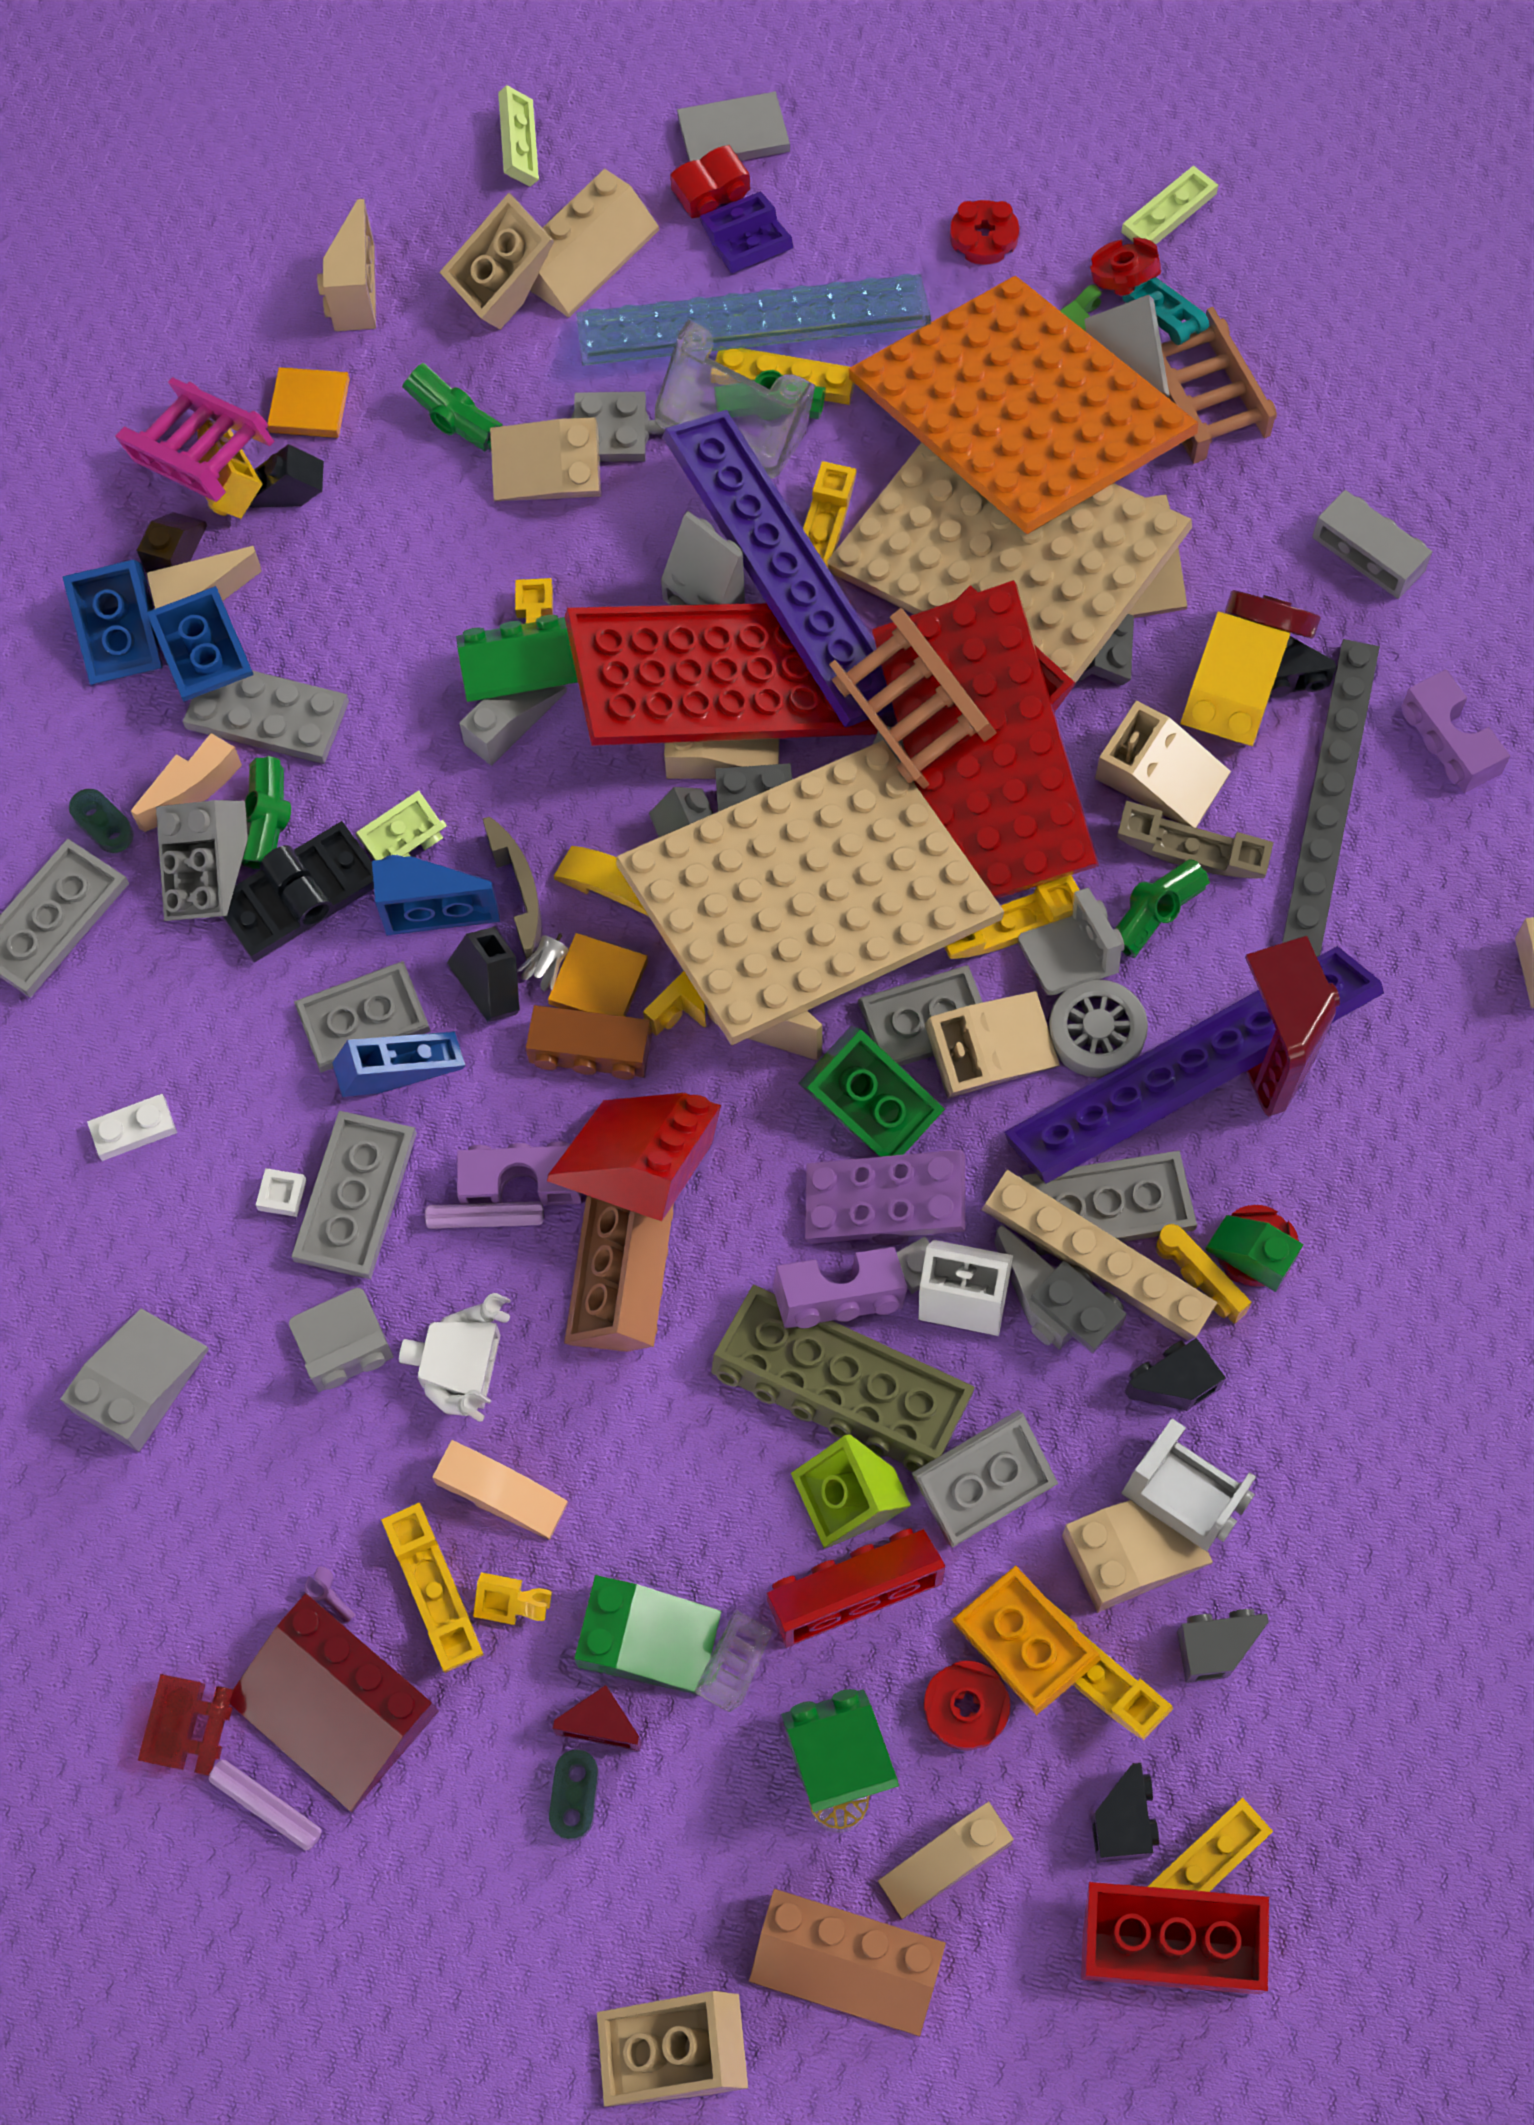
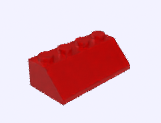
[766,1528,946,1648]
[1081,1882,1269,1995]

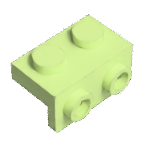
[355,790,447,861]

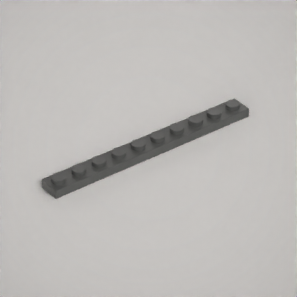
[1282,639,1380,957]

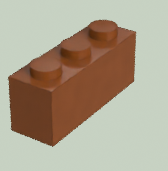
[526,1005,652,1080]

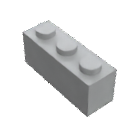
[1312,490,1433,599]

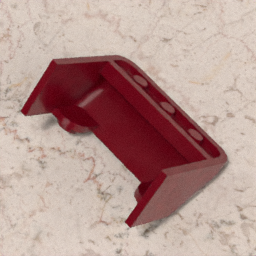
[1245,936,1340,1116]

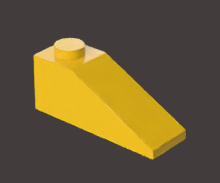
[197,419,262,519]

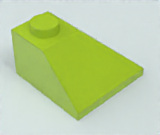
[791,1435,911,1548]

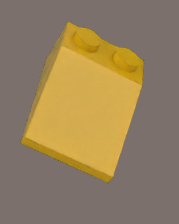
[1180,611,1291,746]

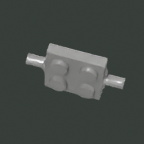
[571,392,671,462]

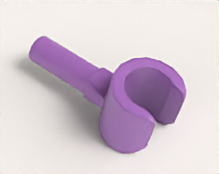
[305,1566,355,1622]

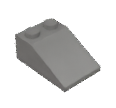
[60,1308,209,1452]

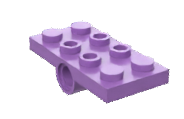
[805,1150,965,1245]

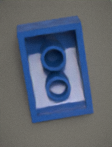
[62,560,163,685]
[146,586,254,702]
[372,855,500,936]

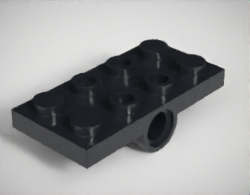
[222,821,374,963]

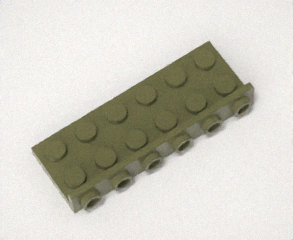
[711,1284,975,1472]

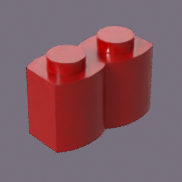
[670,145,751,219]

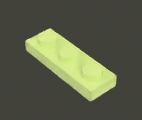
[498,85,539,187]
[1121,165,1218,244]

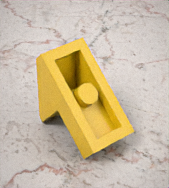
[643,971,706,1036]

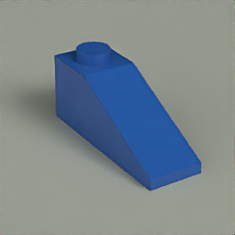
[332,1032,465,1097]

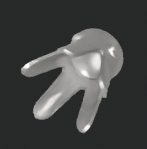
[517,933,569,991]

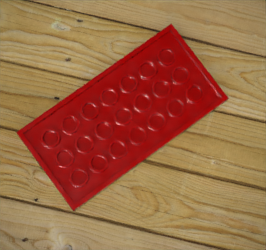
[871,580,1099,899]
[564,601,880,746]

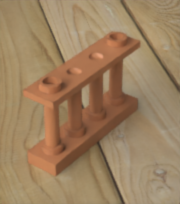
[1161,307,1277,464]
[829,607,997,789]

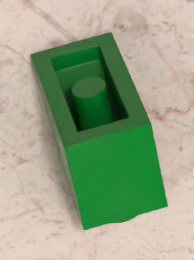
[1205,1215,1304,1292]

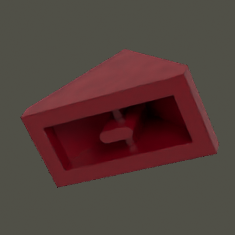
[552,1685,642,1751]

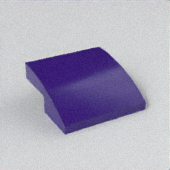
[700,191,793,273]

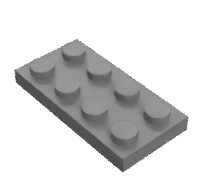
[182,671,349,764]
[0,839,129,998]
[291,1111,417,1280]
[1022,1150,1197,1255]

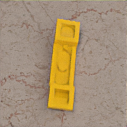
[803,461,857,569]
[553,846,649,916]
[944,875,1079,959]
[381,1502,484,1673]
[1049,1600,1173,1740]

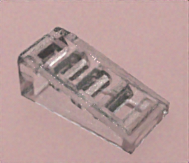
[695,1610,773,1712]

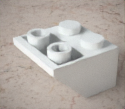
[918,1240,1013,1336]

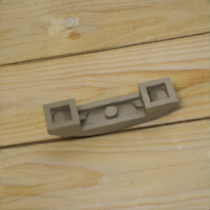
[1117,801,1274,878]
[482,817,542,961]

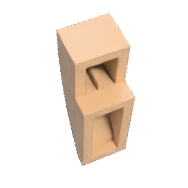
[131,733,242,832]
[433,1440,568,1540]

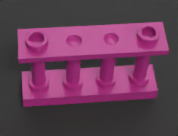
[115,377,275,502]

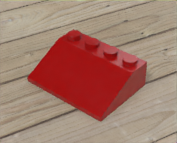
[547,1093,721,1221]

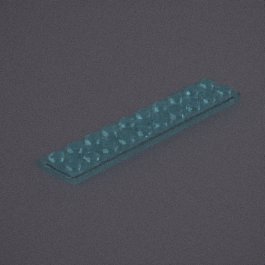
[576,274,931,366]

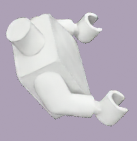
[399,1293,511,1422]

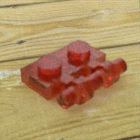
[138,1674,233,1776]

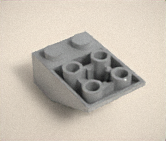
[661,511,745,605]
[156,800,248,921]

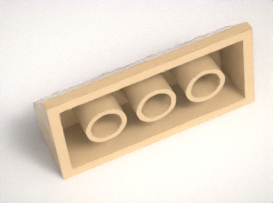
[530,168,659,318]

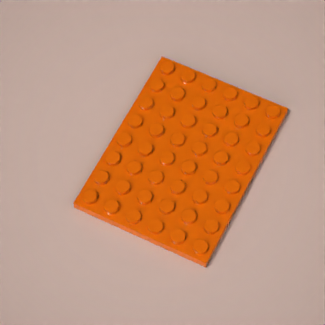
[849,275,1198,534]

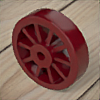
[1225,590,1321,639]

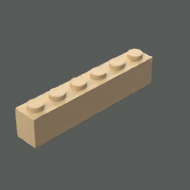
[981,1170,1218,1341]

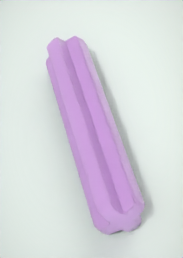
[425,1201,544,1229]
[209,1760,321,1850]

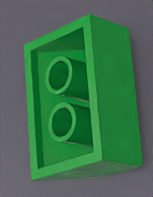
[456,615,578,702]

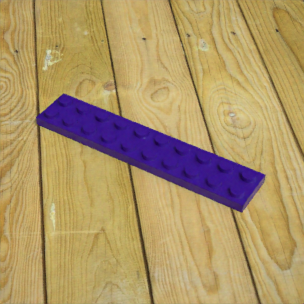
[662,410,894,728]
[1004,946,1384,1184]

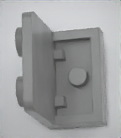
[1018,887,1124,995]
[289,1288,394,1392]

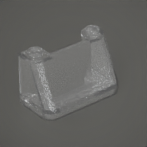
[654,319,815,479]

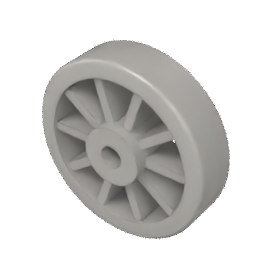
[1048,979,1148,1077]

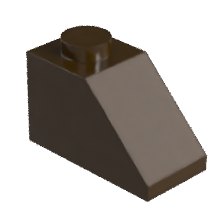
[136,512,207,574]

